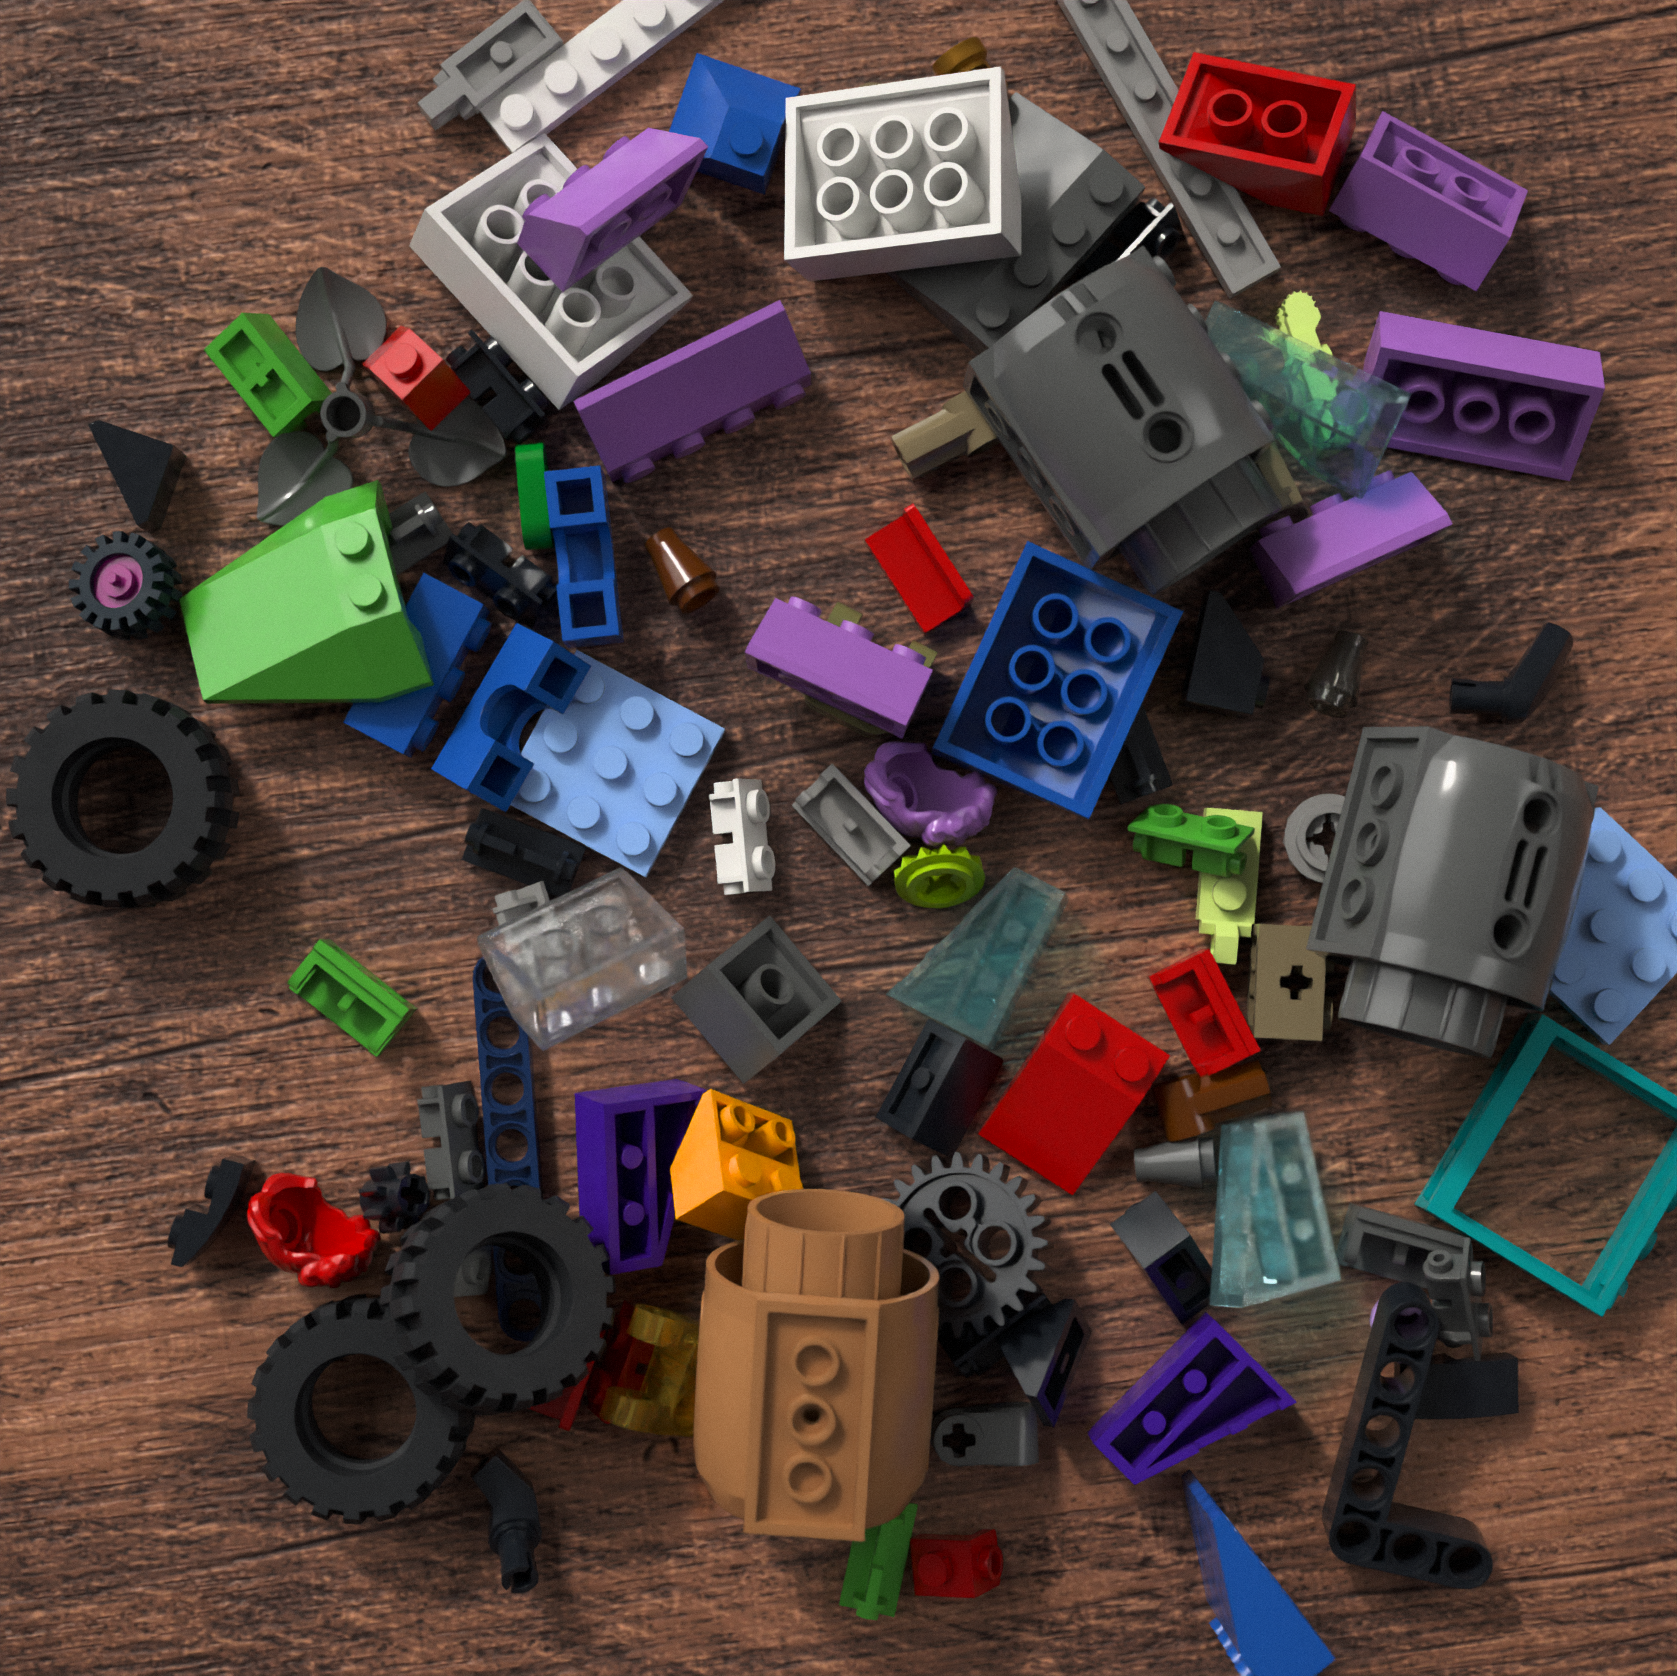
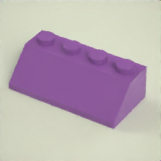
[573,300,811,483]
[1351,311,1605,481]

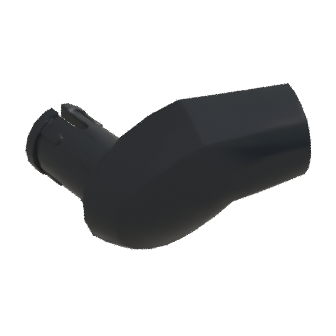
[1449,622,1573,725]
[470,1447,542,1594]

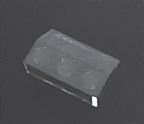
[477,867,687,1051]

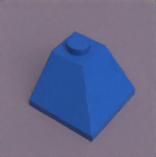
[669,53,801,195]

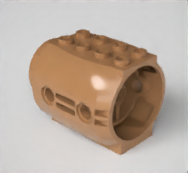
[693,1189,939,1542]

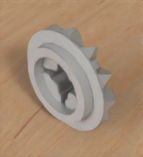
[1282,794,1345,883]

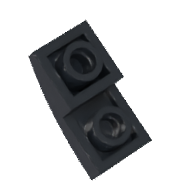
[168,1155,256,1267]
[1394,1352,1519,1419]

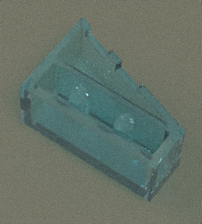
[886,867,1069,1049]
[1210,1111,1341,1308]

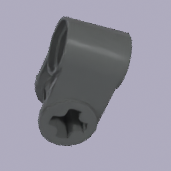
[930,1402,1039,1467]

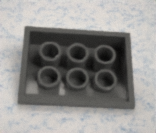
[885,92,1145,356]

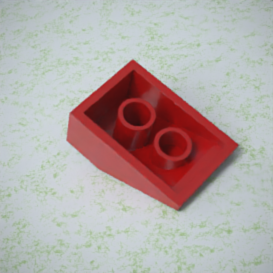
[1159,52,1356,216]
[978,992,1171,1195]

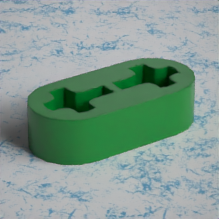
[515,443,555,550]

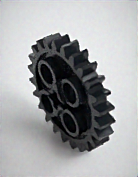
[881,1152,1054,1340]

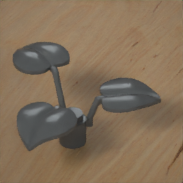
[257,267,507,526]

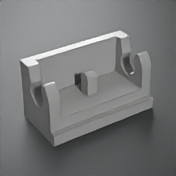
[792,763,911,886]

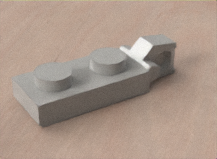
[418,0,564,131]

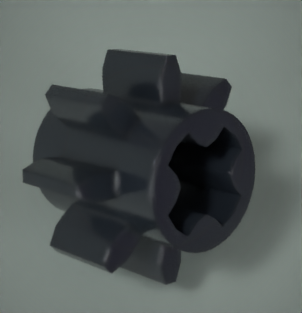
[359,1161,430,1234]

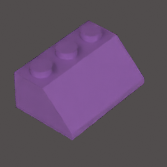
[1329,111,1528,291]
[517,128,708,292]
[1249,470,1452,609]
[745,596,933,739]

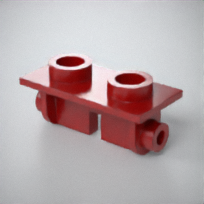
[587,1300,670,1426]

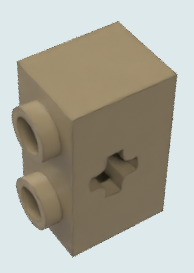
[1246,924,1335,1041]

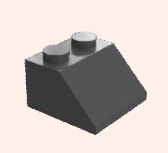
[671,916,841,1084]

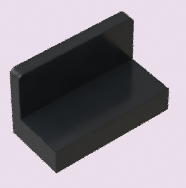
[875,1018,1003,1157]

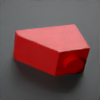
[361,326,471,431]

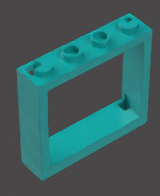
[1414,1013,1677,1317]

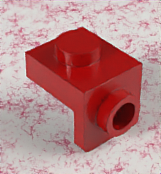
[910,1529,1003,1598]

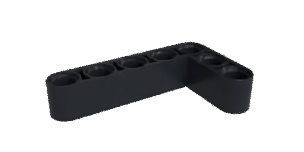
[1322,1282,1493,1589]

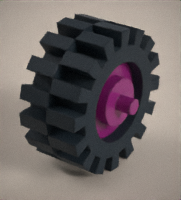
[69,531,183,641]

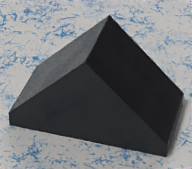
[88,420,187,534]
[995,1298,1092,1428]

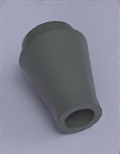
[1134,1135,1217,1189]

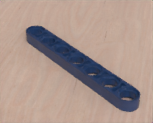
[473,951,544,1342]

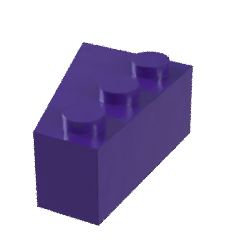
[575,1079,707,1275]
[1087,1312,1297,1485]

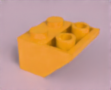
[670,1089,803,1241]

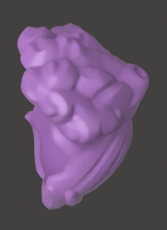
[864,741,997,849]

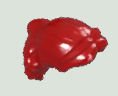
[247,1173,381,1289]

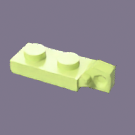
[1196,808,1263,965]

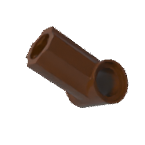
[1151,1059,1273,1142]

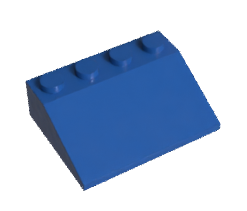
[931,541,1183,820]
[1181,1469,1336,1676]

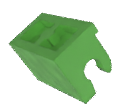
[204,313,332,437]
[287,939,417,1057]

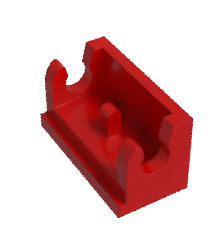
[1147,949,1261,1076]

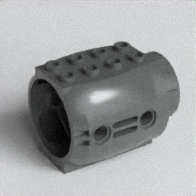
[962,246,1282,595]
[1306,726,1599,1058]

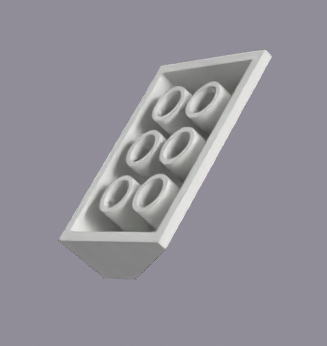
[784,67,1021,282]
[409,133,693,410]

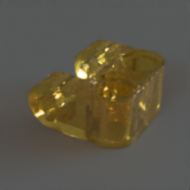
[599,1304,700,1437]

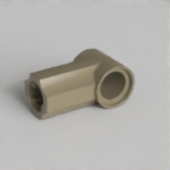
[891,391,1000,482]

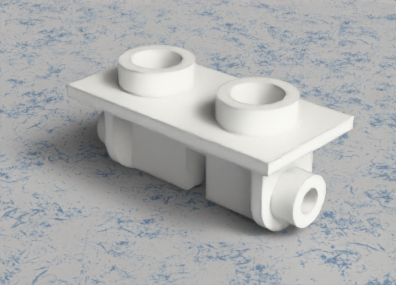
[709,779,775,895]

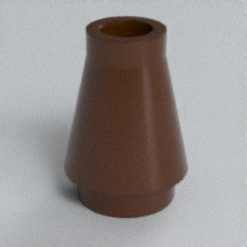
[644,527,720,614]

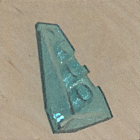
[1205,301,1411,499]

